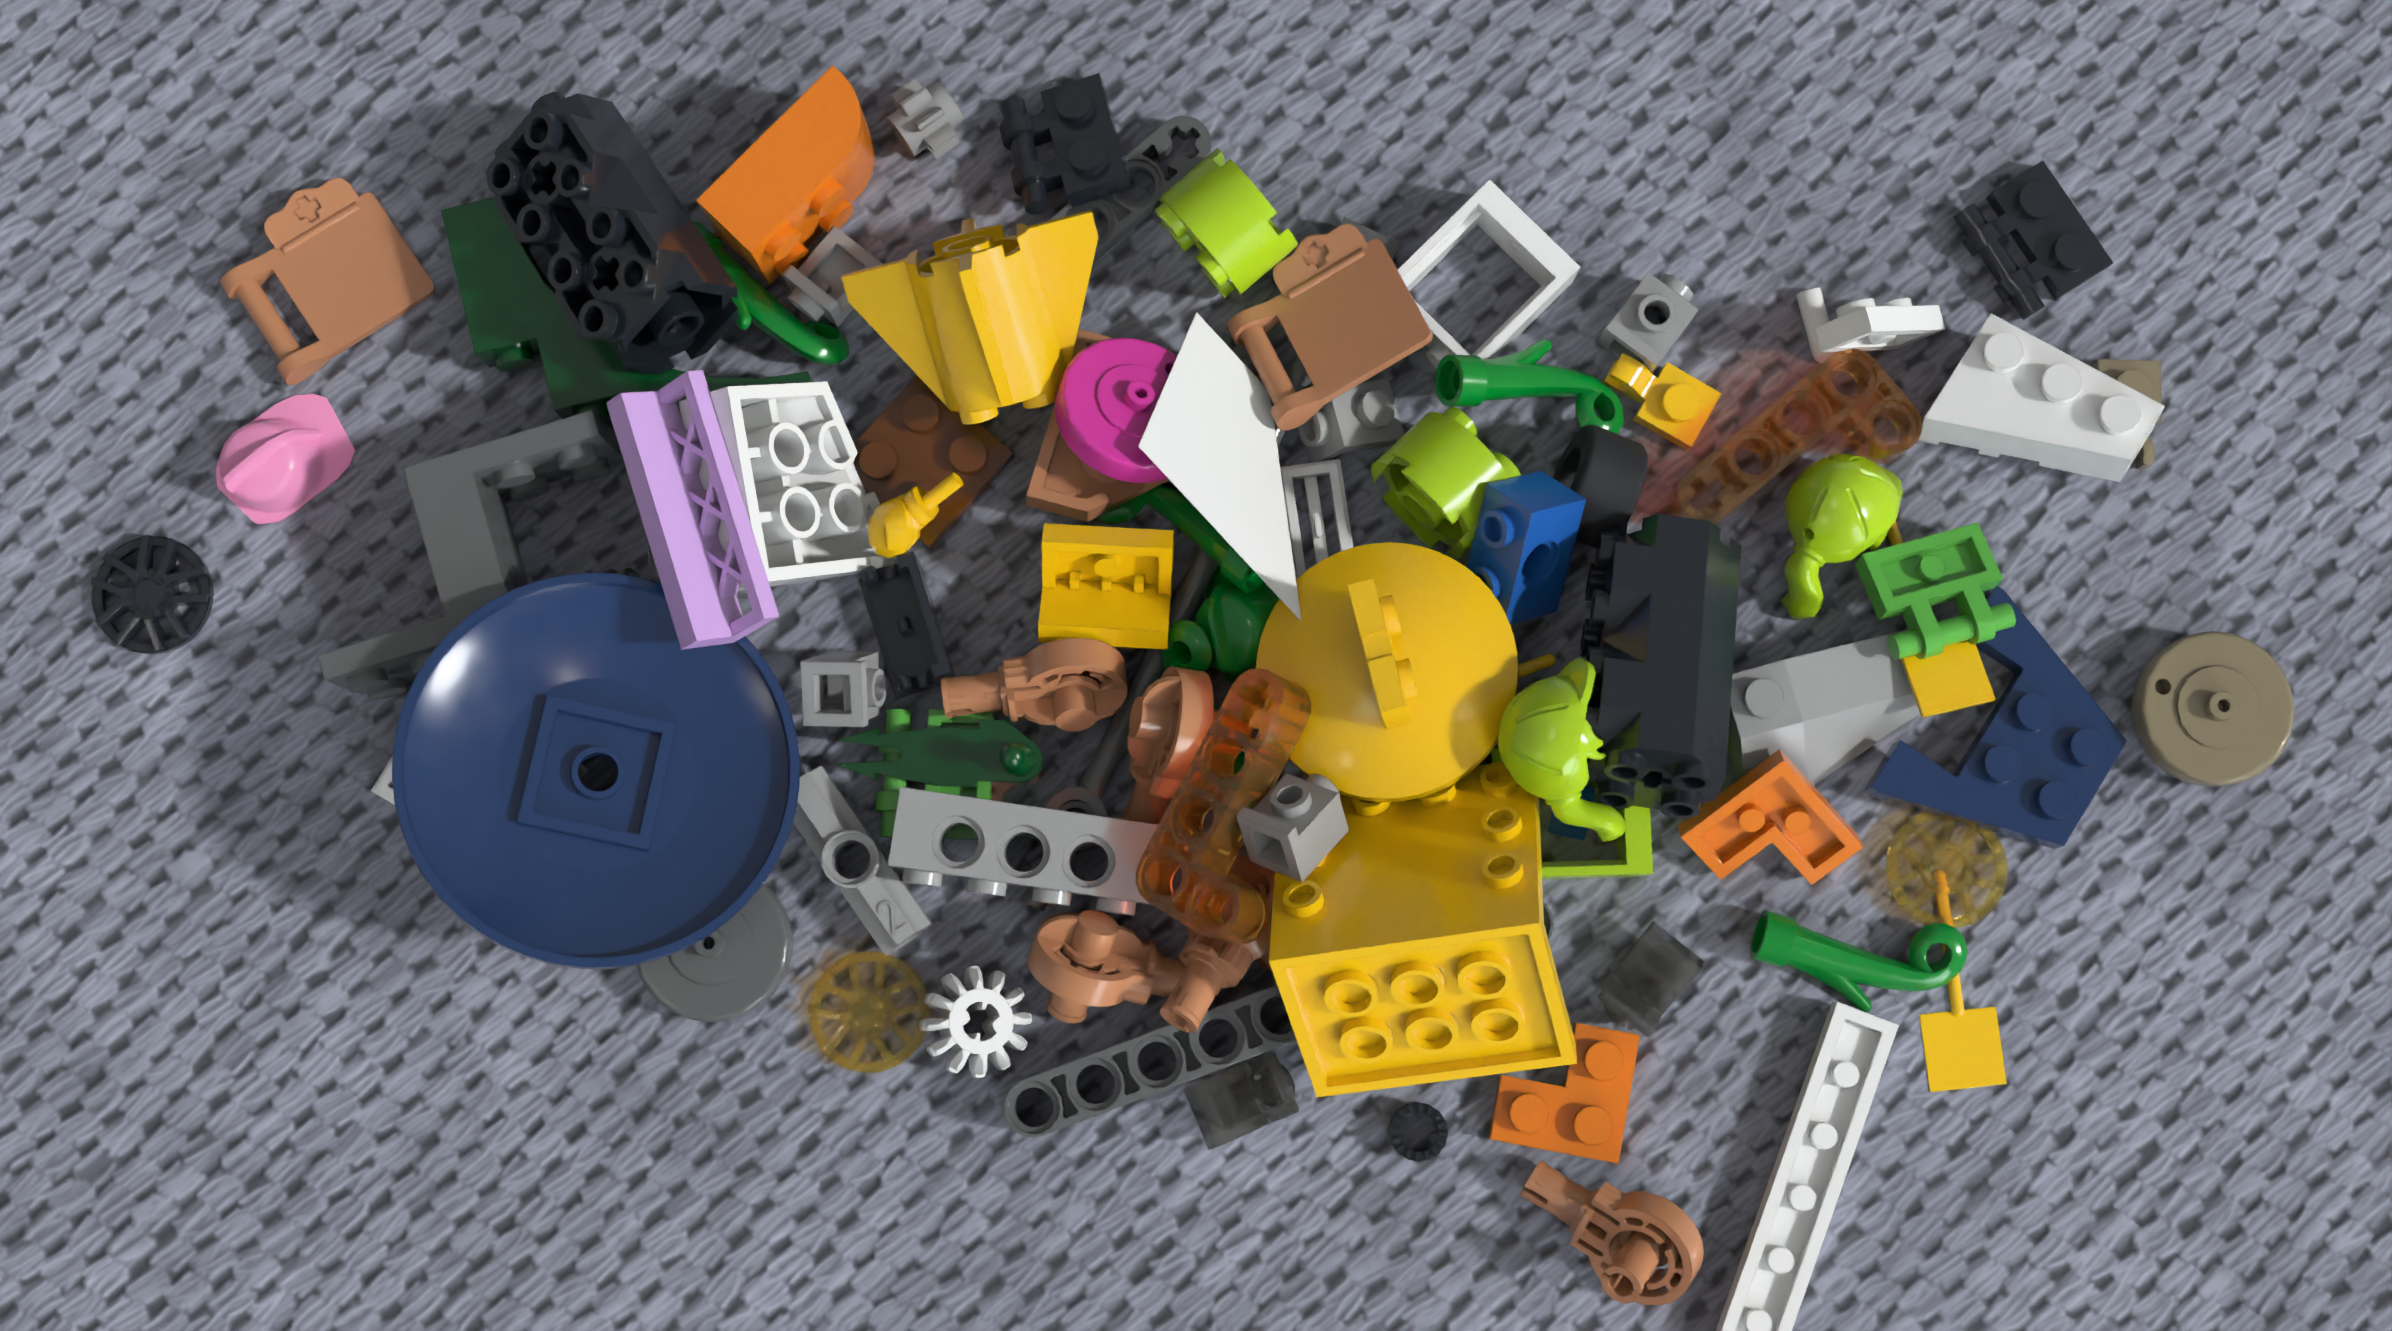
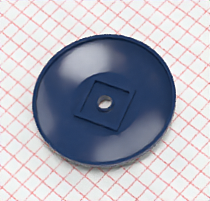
[392,573,800,969]

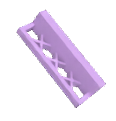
[606,370,779,650]

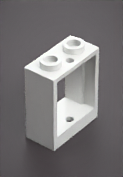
[1398,180,1580,369]

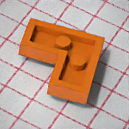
[1678,749,1863,885]
[1488,1023,1640,1164]

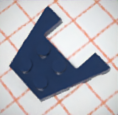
[1864,586,2127,849]

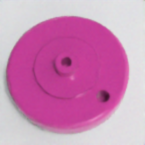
[1055,337,1177,483]

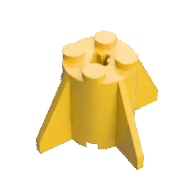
[841,210,1099,425]

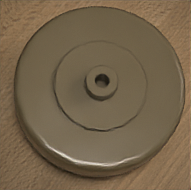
[2132,631,2294,787]

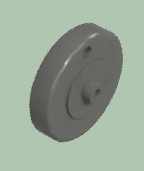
[637,883,793,1022]

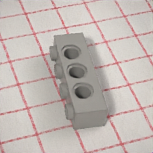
[888,787,1161,916]

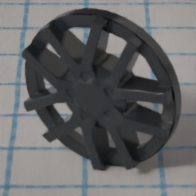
[91,535,214,654]

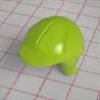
[1780,454,1903,620]
[1498,658,1626,842]

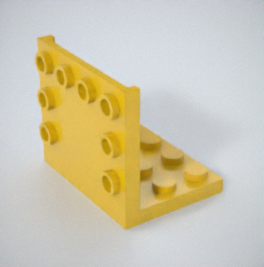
[1269,761,1577,1098]

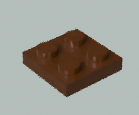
[853,375,1014,550]

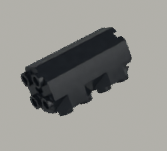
[487,91,738,375]
[1580,514,1742,819]

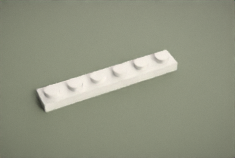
[1716,1002,1899,1331]

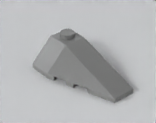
[1727,629,1920,786]

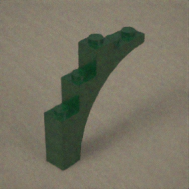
[441,197,814,423]

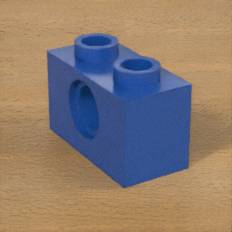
[1467,471,1586,625]

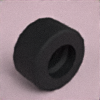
[1553,425,1648,549]

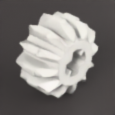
[919,966,1032,1078]

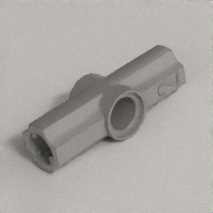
[793,766,933,956]

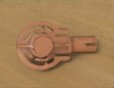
[941,638,1128,732]
[1121,666,1248,827]
[1160,856,1275,1033]
[1027,910,1186,1024]
[1520,1160,1704,1306]

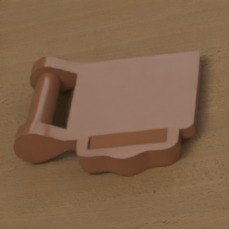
[219,178,436,385]
[1227,224,1433,430]

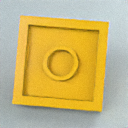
[1038,523,1175,650]

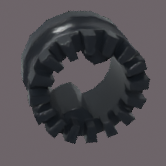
[1388,1102,1448,1162]

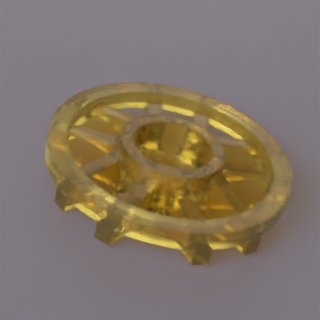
[1886,812,2008,928]
[808,951,930,1073]

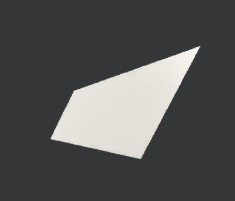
[1138,312,1301,621]

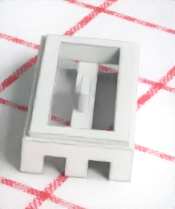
[1280,459,1353,579]

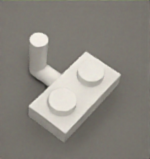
[1796,288,1945,364]

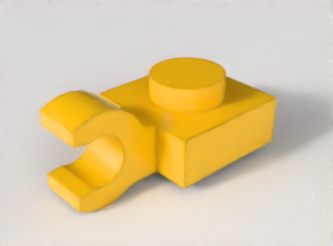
[1603,353,1722,450]

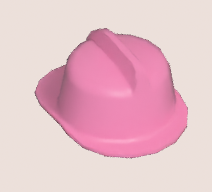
[216,394,355,524]

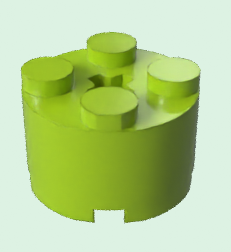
[1154,148,1298,298]
[1371,406,1521,559]

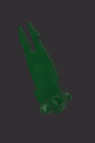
[837,719,1043,788]

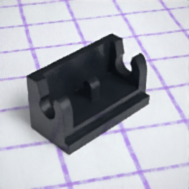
[859,551,956,699]

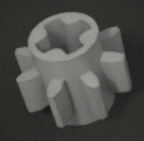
[886,78,965,160]

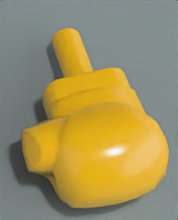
[867,472,963,558]

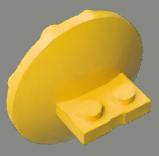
[1256,542,1519,802]

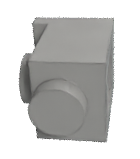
[1597,273,1699,373]
[800,651,887,727]
[1236,773,1349,882]

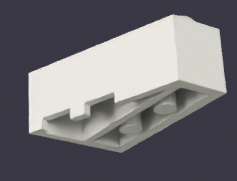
[1919,313,2165,482]

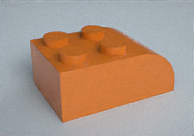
[696,65,875,285]

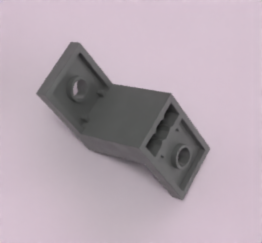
[318,410,623,700]

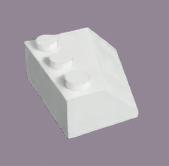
[679,382,895,591]

